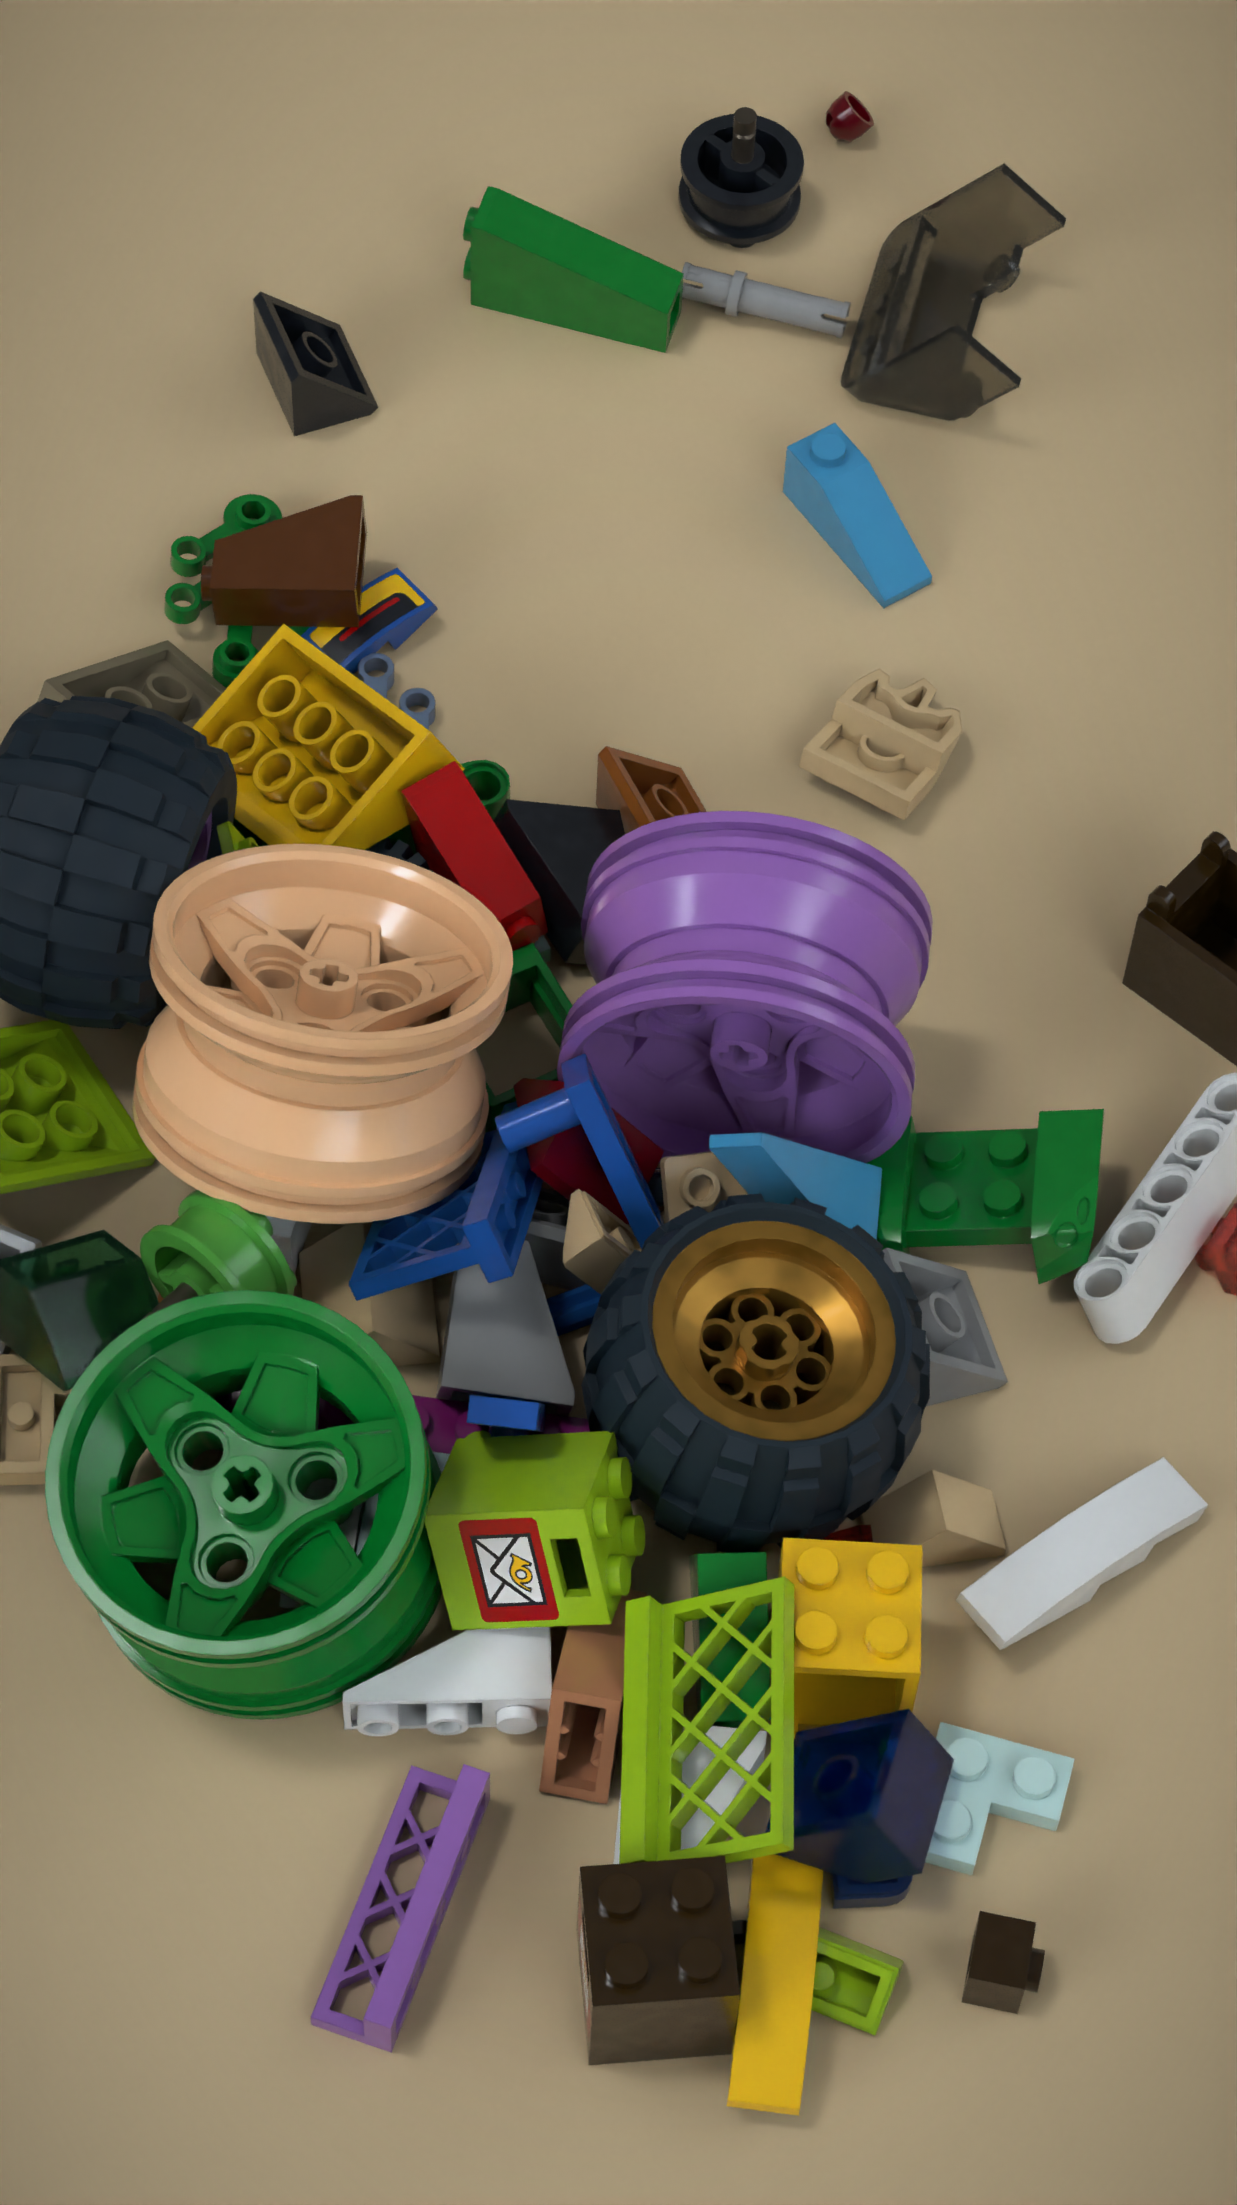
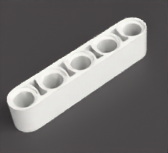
[1074,1072,1237,1344]

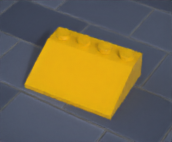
[192,623,465,850]

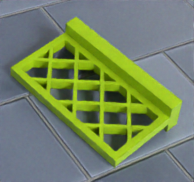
[619,1577,794,1864]

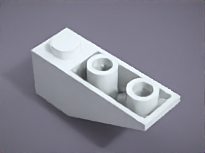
[343,1627,552,1737]

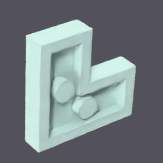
[905,1722,1075,1875]

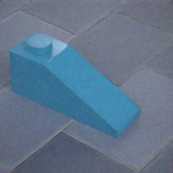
[783,423,932,609]
[709,1132,882,1240]

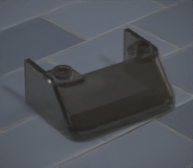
[840,163,1066,421]

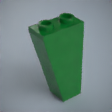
[463,186,684,353]

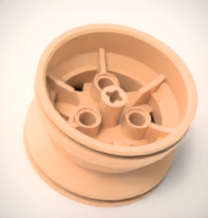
[132,844,513,1224]

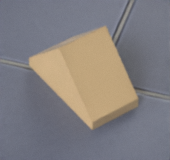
[860,1470,1006,1568]

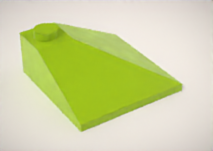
[0,1020,156,1194]

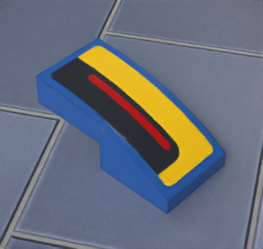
[301,568,438,674]

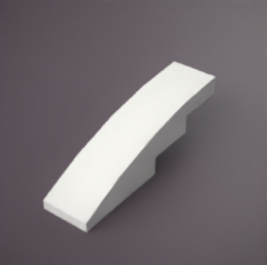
[956,1457,1208,1650]

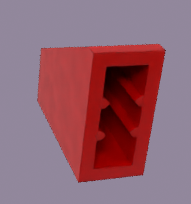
[401,761,548,951]

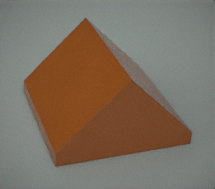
[596,746,707,834]

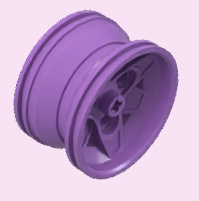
[557,811,933,1164]

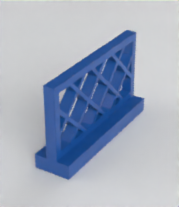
[349,1101,544,1301]

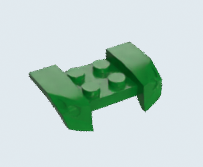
[867,1109,1104,1284]

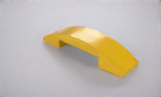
[727,1844,824,2116]

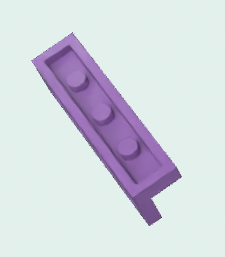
[311,1764,490,2053]

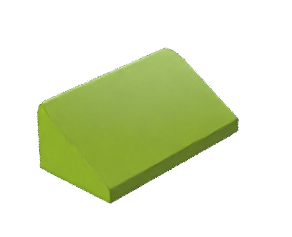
[811,1927,904,2035]

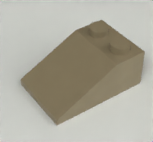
[37,640,226,728]

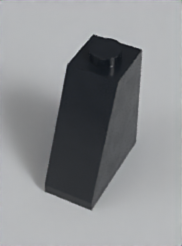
[493,799,625,965]

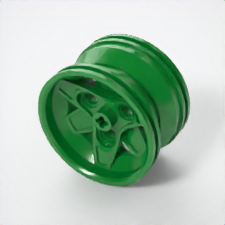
[45,1290,442,1720]

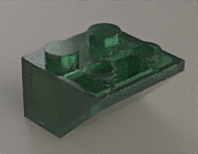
[0,1229,159,1391]

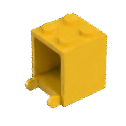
[770,1537,923,1768]

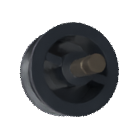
[678,107,804,248]

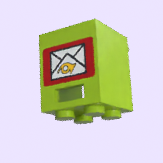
[425,1431,645,1630]

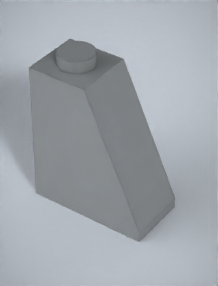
[436,1241,575,1416]

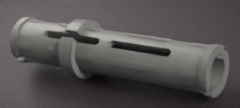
[682,262,851,339]

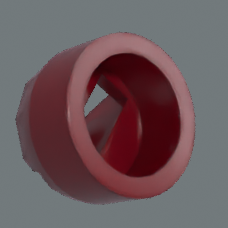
[825,91,874,141]

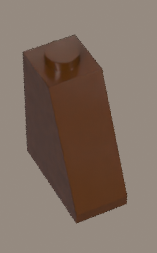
[201,495,367,627]

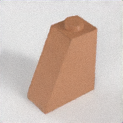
[539,1589,647,1804]

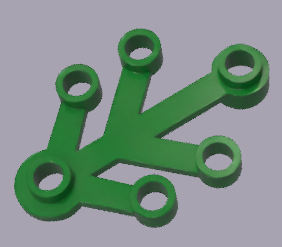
[164,494,310,688]

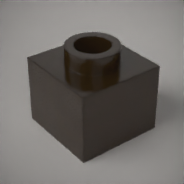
[962,1911,1045,2014]

